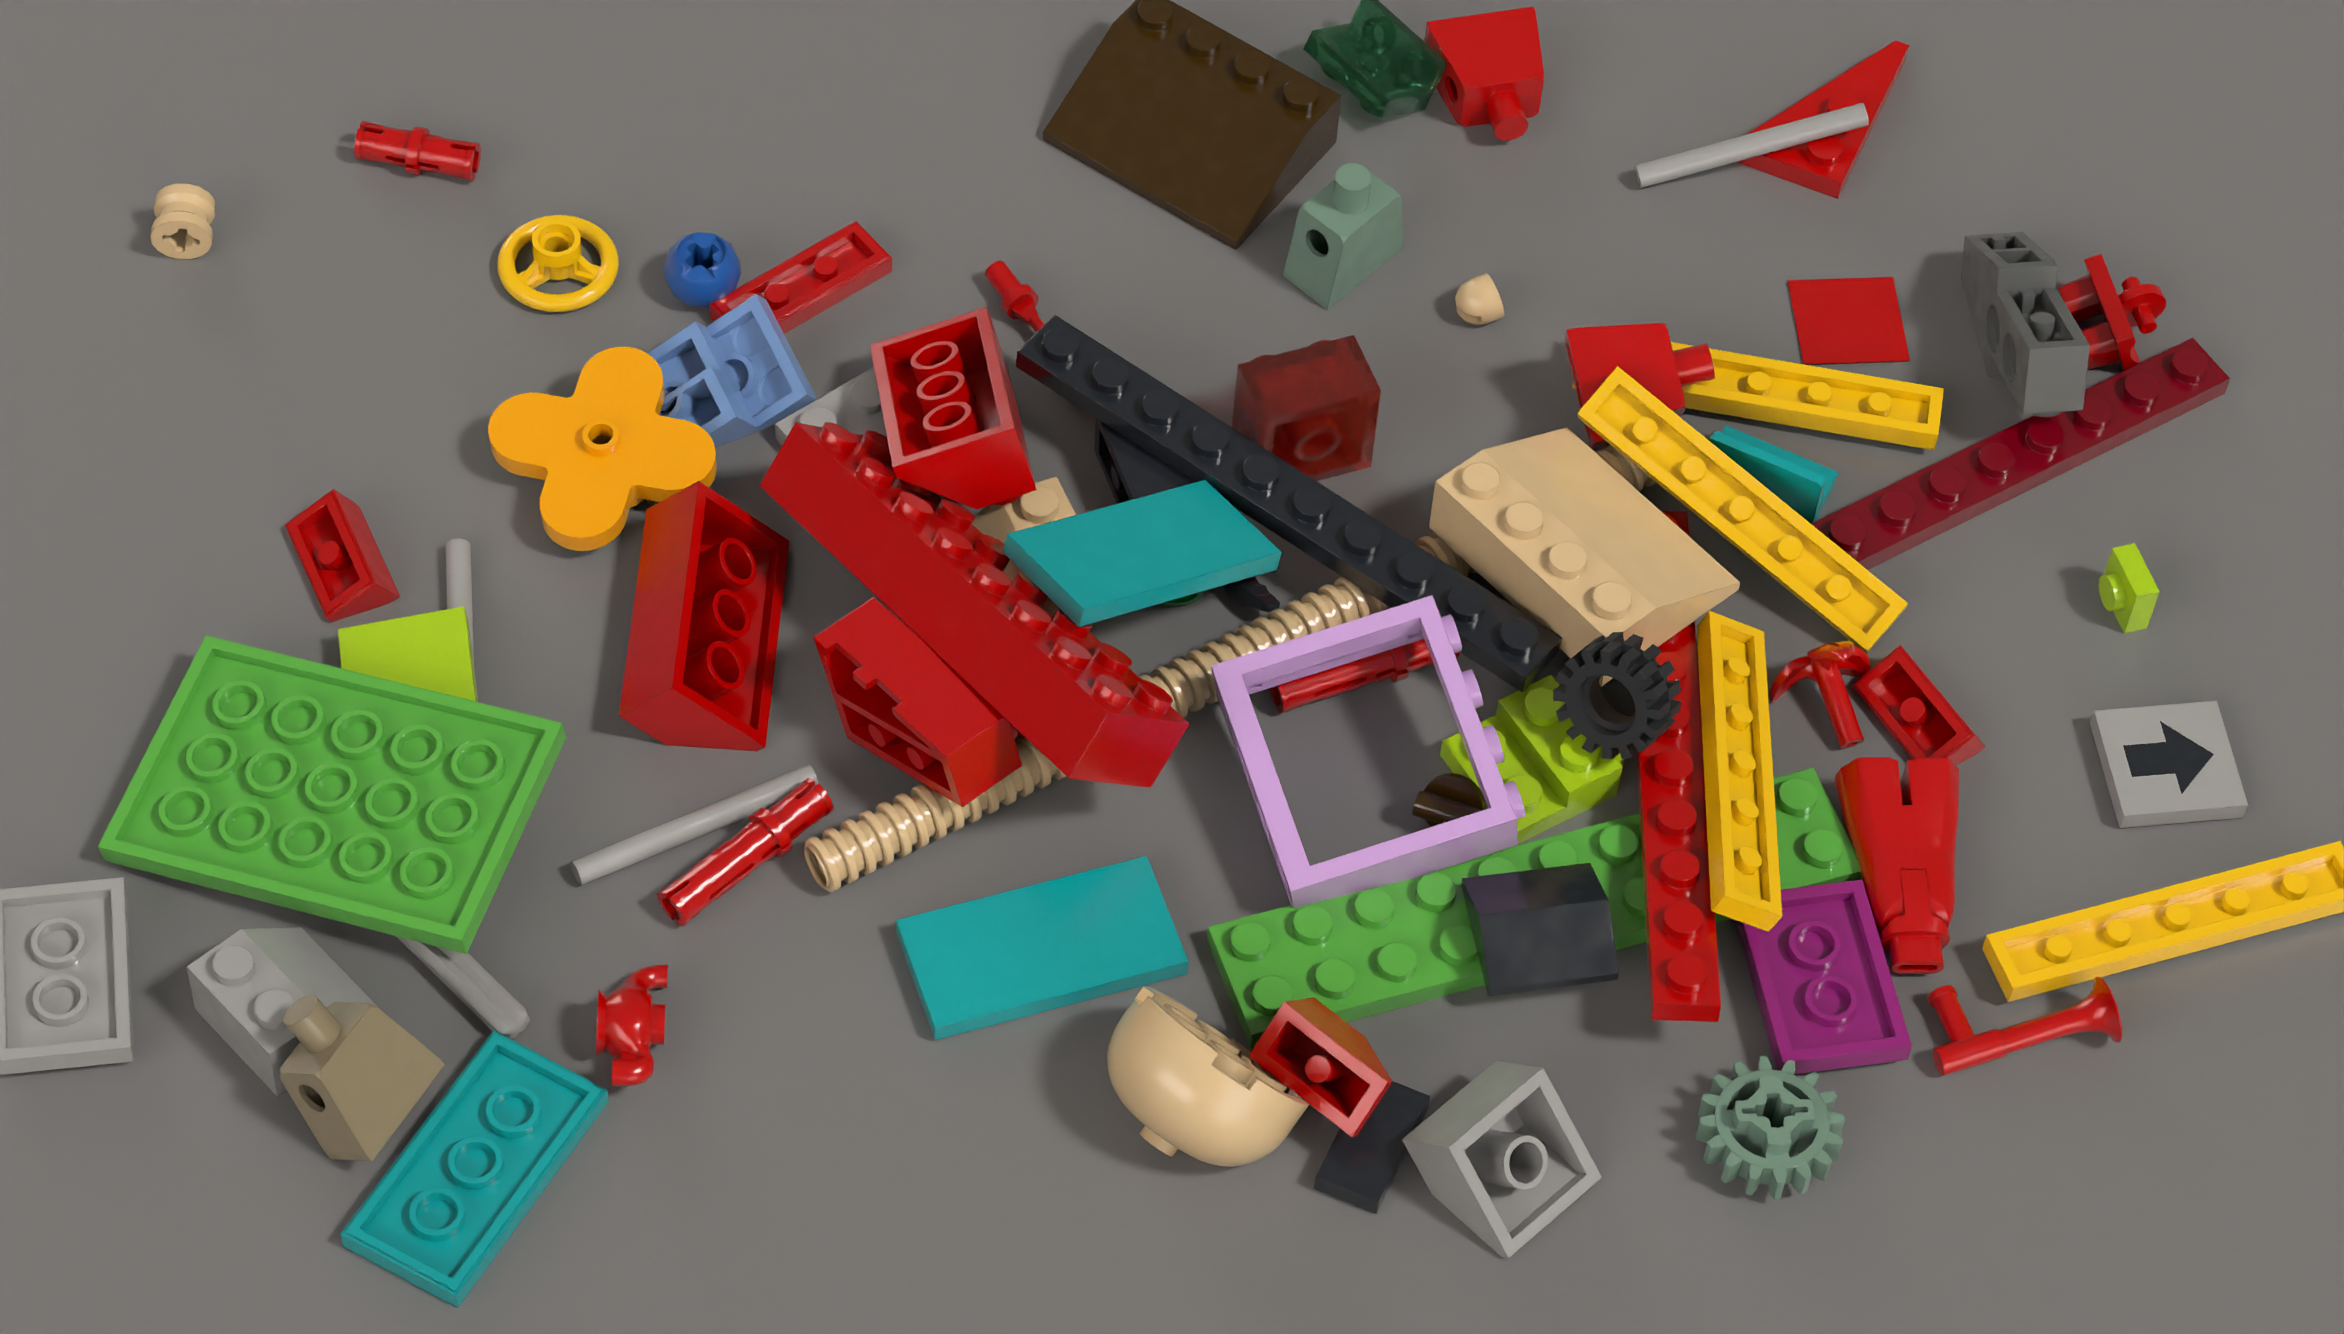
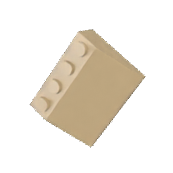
[1429,427,1740,686]

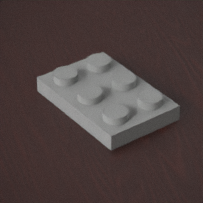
[0,877,134,1075]

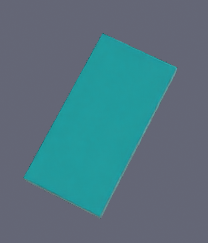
[1003,480,1282,627]
[896,856,1189,1040]
[340,1030,609,1308]

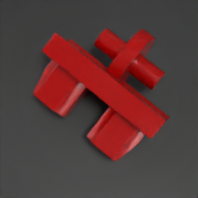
[2058,254,2166,371]

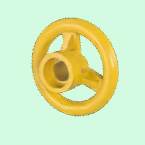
[497,215,619,312]

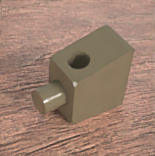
[280,994,445,1162]

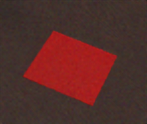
[1787,277,1910,365]

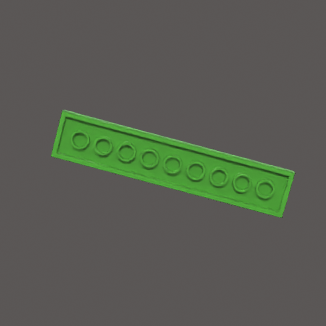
[1207,767,1862,1049]

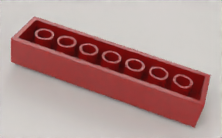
[759,422,1190,788]

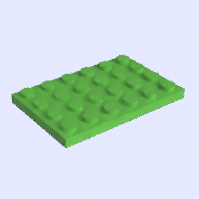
[98,635,567,954]

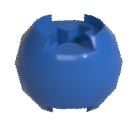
[664,232,741,308]

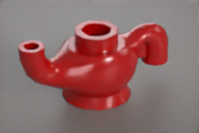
[596,965,668,1086]

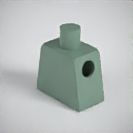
[1283,163,1404,310]

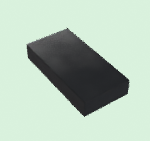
[1314,1081,1430,1214]

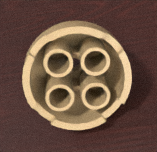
[1107,986,1309,1167]

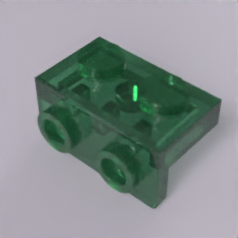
[1303,0,1447,119]

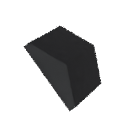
[1461,863,1619,996]

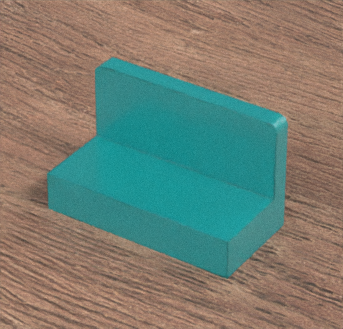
[1708,425,1838,524]

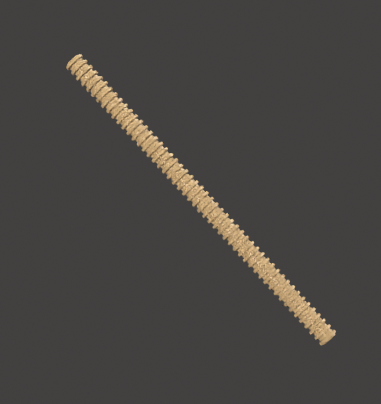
[804,445,1656,893]

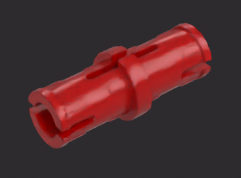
[354,121,481,181]

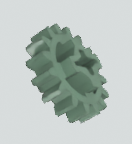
[1696,1056,1845,1199]

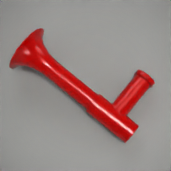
[1928,977,2122,1076]

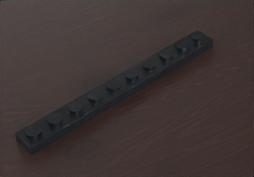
[1016,315,1562,692]

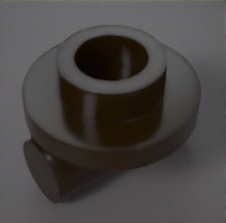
[1412,773,1485,827]

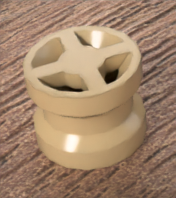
[150,183,216,259]

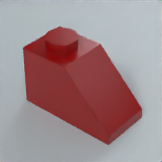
[1249,998,1393,1137]

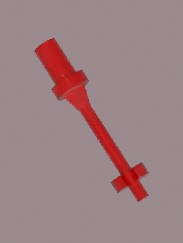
[985,260,1045,333]

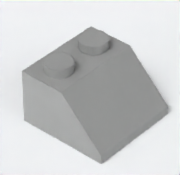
[187,927,381,1096]
[1402,1061,1602,1258]

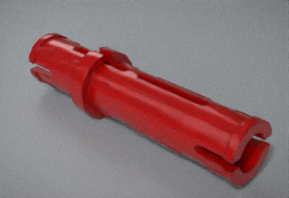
[1269,639,1460,713]
[657,778,834,926]

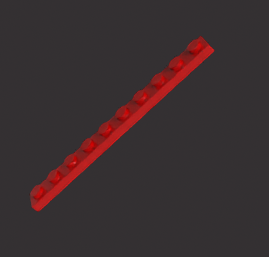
[1633,511,1721,1022]

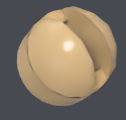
[1455,273,1505,325]

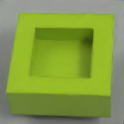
[2099,543,2160,634]

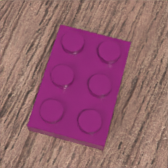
[1735,880,1912,1074]

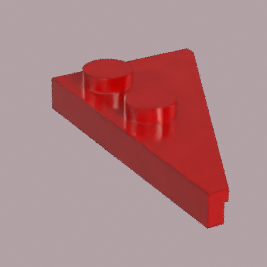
[1737,40,1909,199]

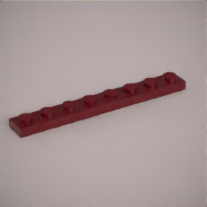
[1812,338,2230,570]

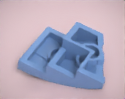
[648,294,817,447]

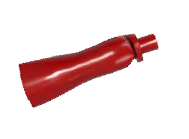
[1834,757,1960,974]

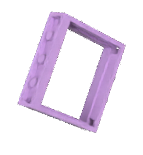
[1211,595,1526,908]

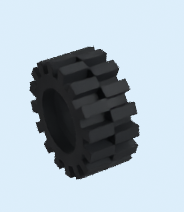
[1553,632,1681,760]

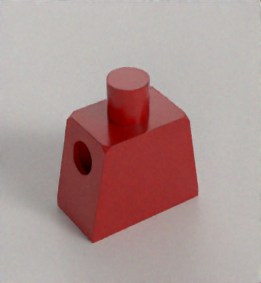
[1422,6,1544,141]
[1564,323,1715,452]

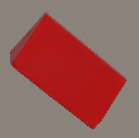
[285,489,400,622]
[1852,645,1986,766]

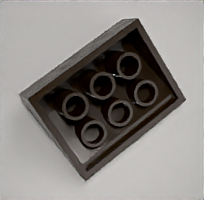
[1043,0,1342,250]

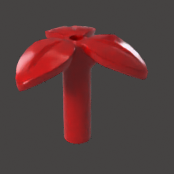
[1769,641,1871,749]

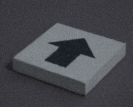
[2090,700,2248,828]

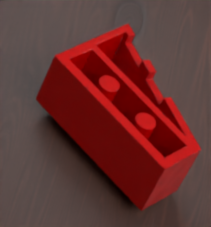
[813,597,1022,807]

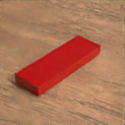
[710,221,892,334]

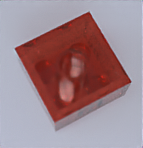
[1232,335,1381,481]

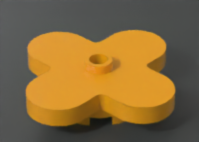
[488,347,717,551]

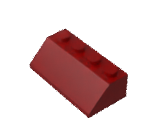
[870,307,1037,510]
[619,481,789,751]

